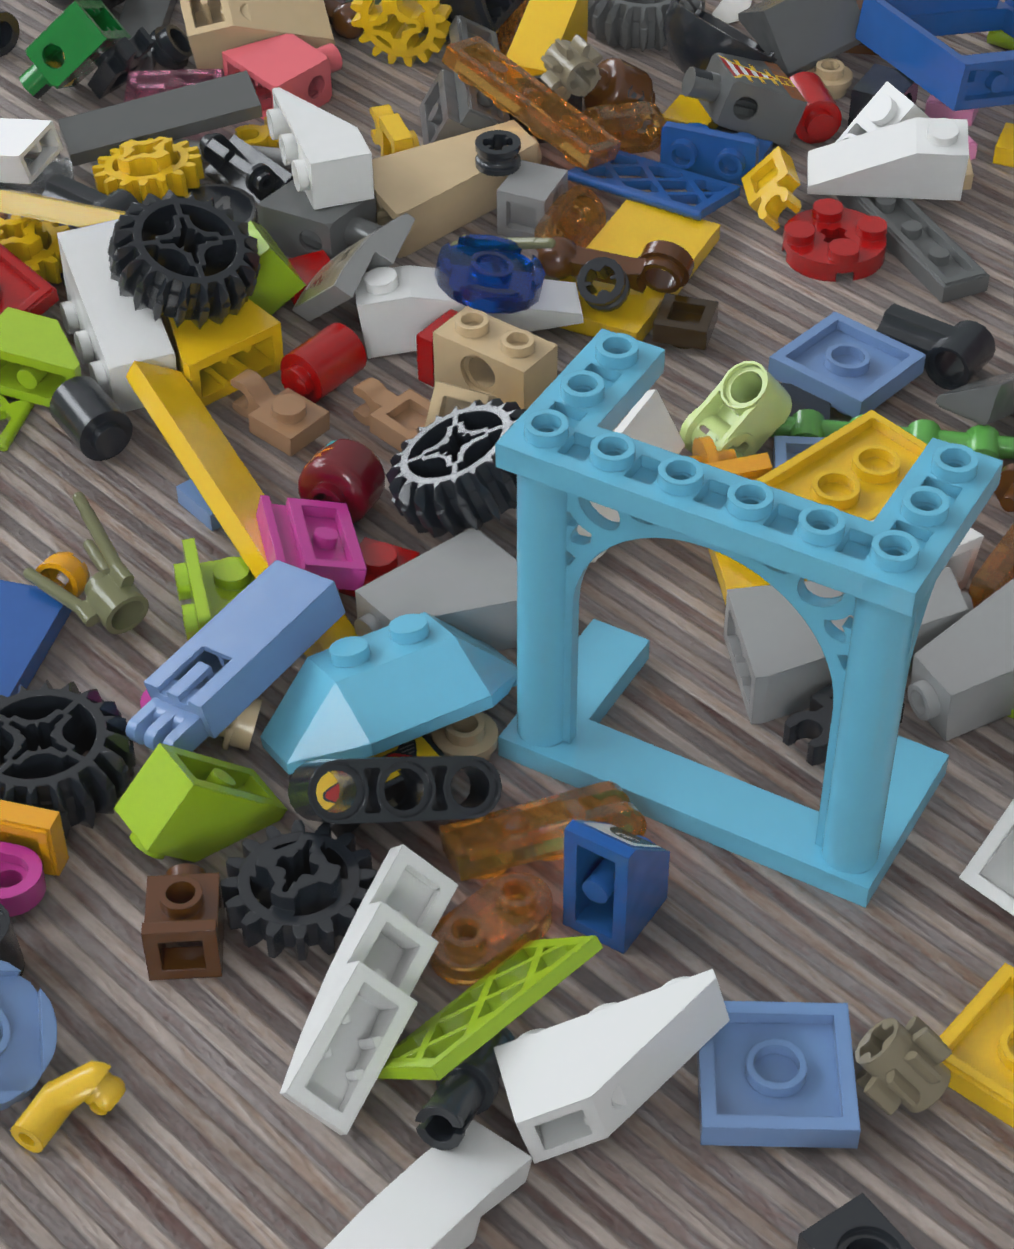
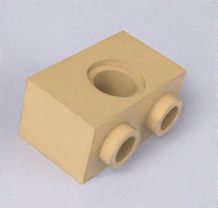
[433,306,558,409]

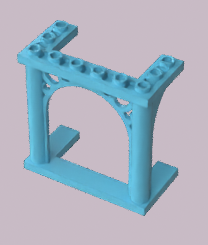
[495,328,1003,908]

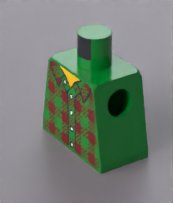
[19,0,131,99]

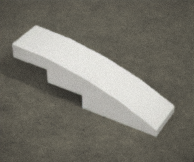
[279,844,458,1135]
[324,1120,533,1249]

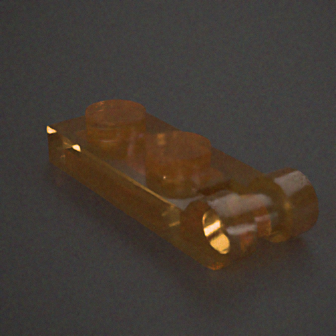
[439,781,647,881]

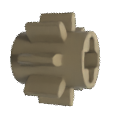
[540,34,603,101]
[855,1016,952,1115]

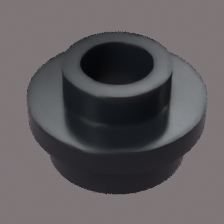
[150,24,193,71]

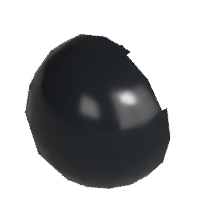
[663,0,777,74]

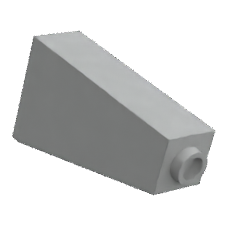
[723,567,973,725]
[907,578,1014,742]

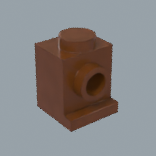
[141,863,225,981]

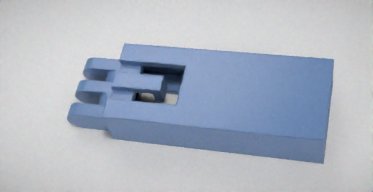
[125,560,346,752]

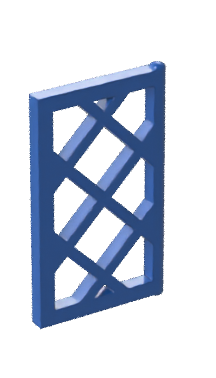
[568,148,741,220]

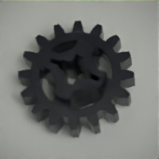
[221,820,377,961]

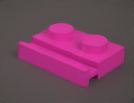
[256,495,367,590]

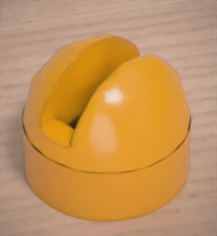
[35,552,90,597]

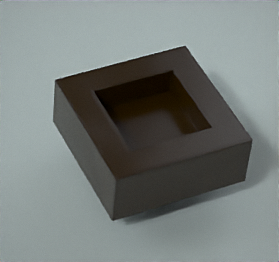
[652,293,719,350]

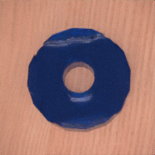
[434,234,545,314]

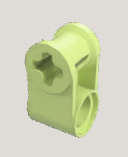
[679,361,792,458]

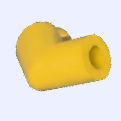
[10,1060,126,1153]

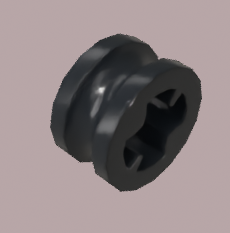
[475,130,521,177]
[577,257,630,312]

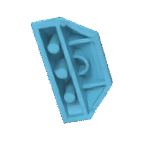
[260,612,517,775]

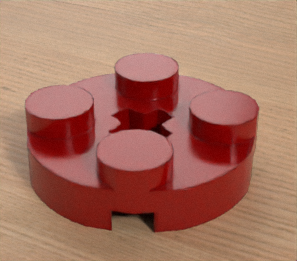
[782,198,887,282]

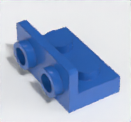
[660,121,773,186]

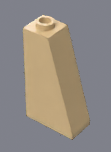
[372,120,542,258]

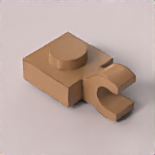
[231,369,330,457]
[353,377,431,452]

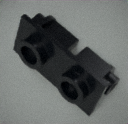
[199,133,293,211]

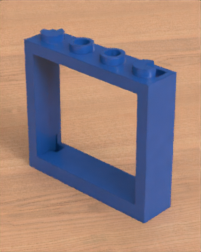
[855,0,1014,111]

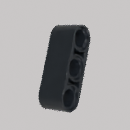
[288,755,502,824]

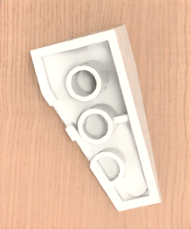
[355,265,584,359]

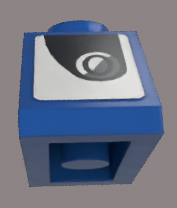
[563,819,670,954]

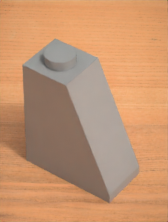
[354,527,517,651]

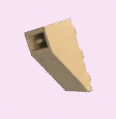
[180,0,335,77]

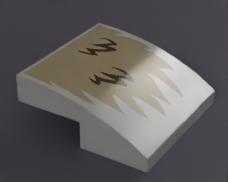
[292,213,415,322]

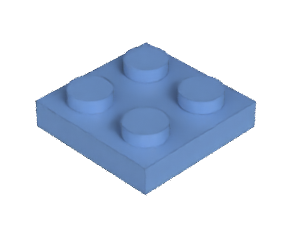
[768,312,926,418]
[697,1001,861,1149]

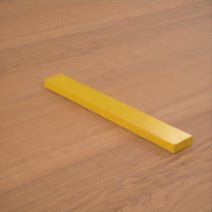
[126,360,358,658]

